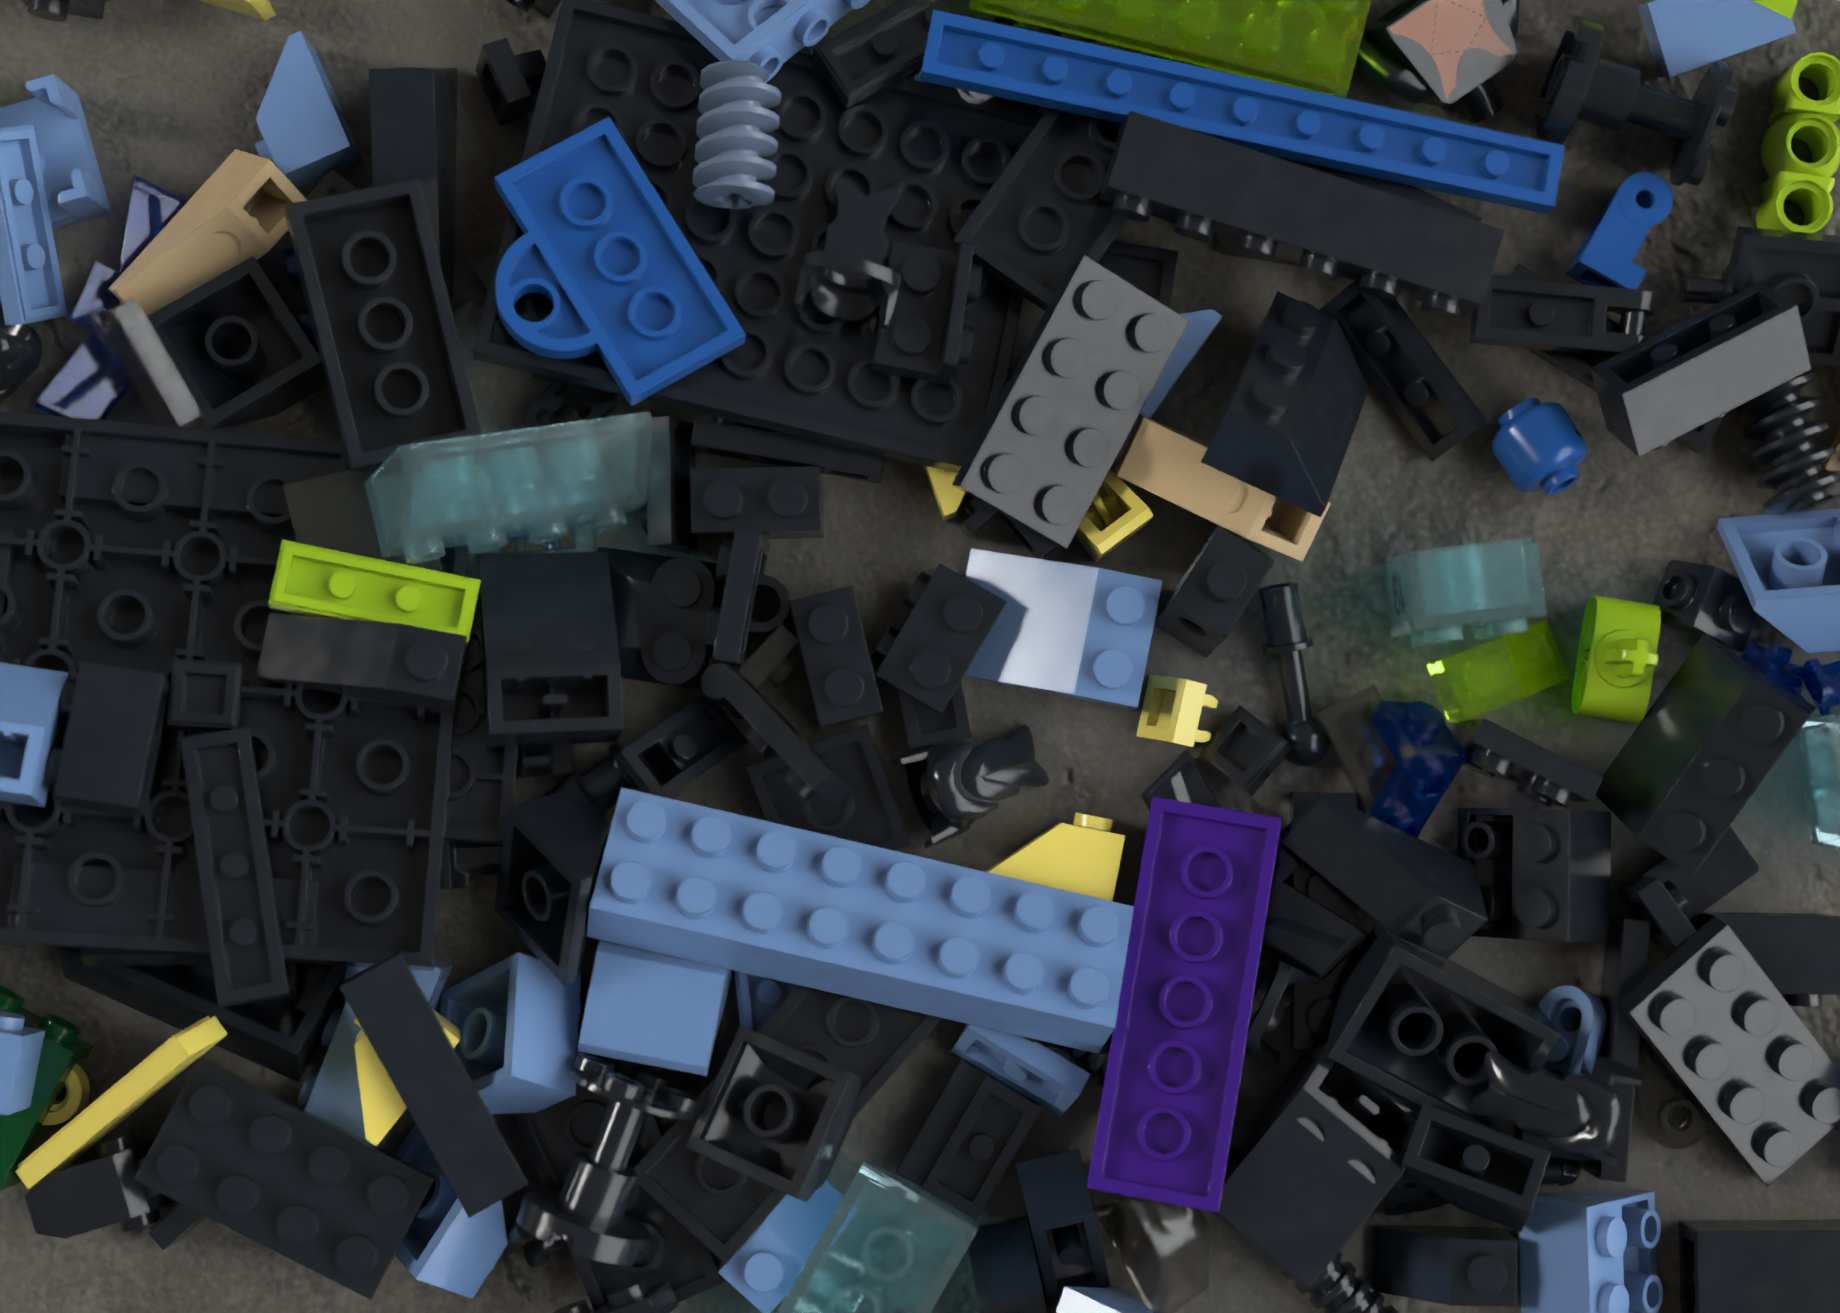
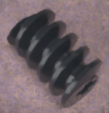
[1736,373,1840,514]

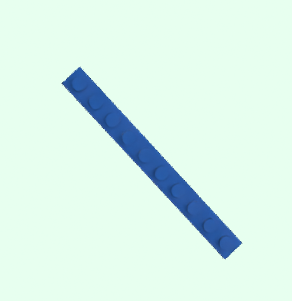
[919,10,1565,214]

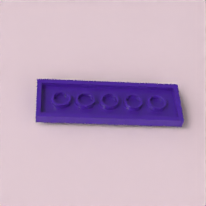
[1086,797,1282,1213]

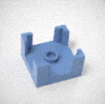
[0,74,111,230]

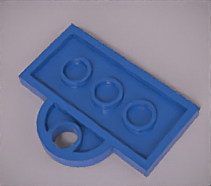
[494,117,746,406]

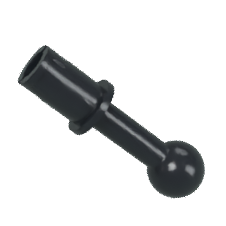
[1258,582,1330,766]

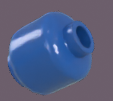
[1491,398,1588,496]

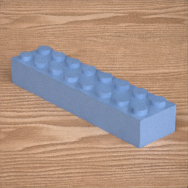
[586,787,1134,1054]

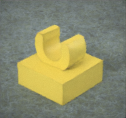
[1136,675,1218,747]

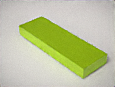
[268,540,481,646]

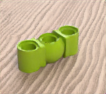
[1756,52,1840,233]

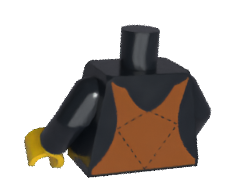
[1333,0,1520,123]

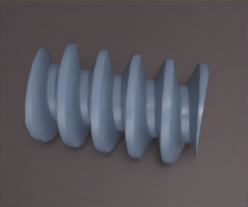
[692,60,781,209]

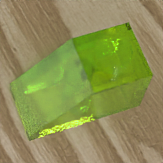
[1426,619,1570,723]

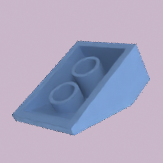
[964,548,1163,710]

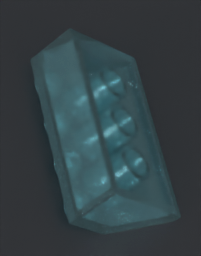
[364,411,653,564]
[777,1161,980,1313]

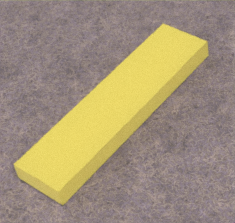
[15,1015,228,1189]

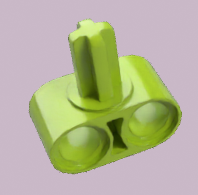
[1571,595,1661,724]

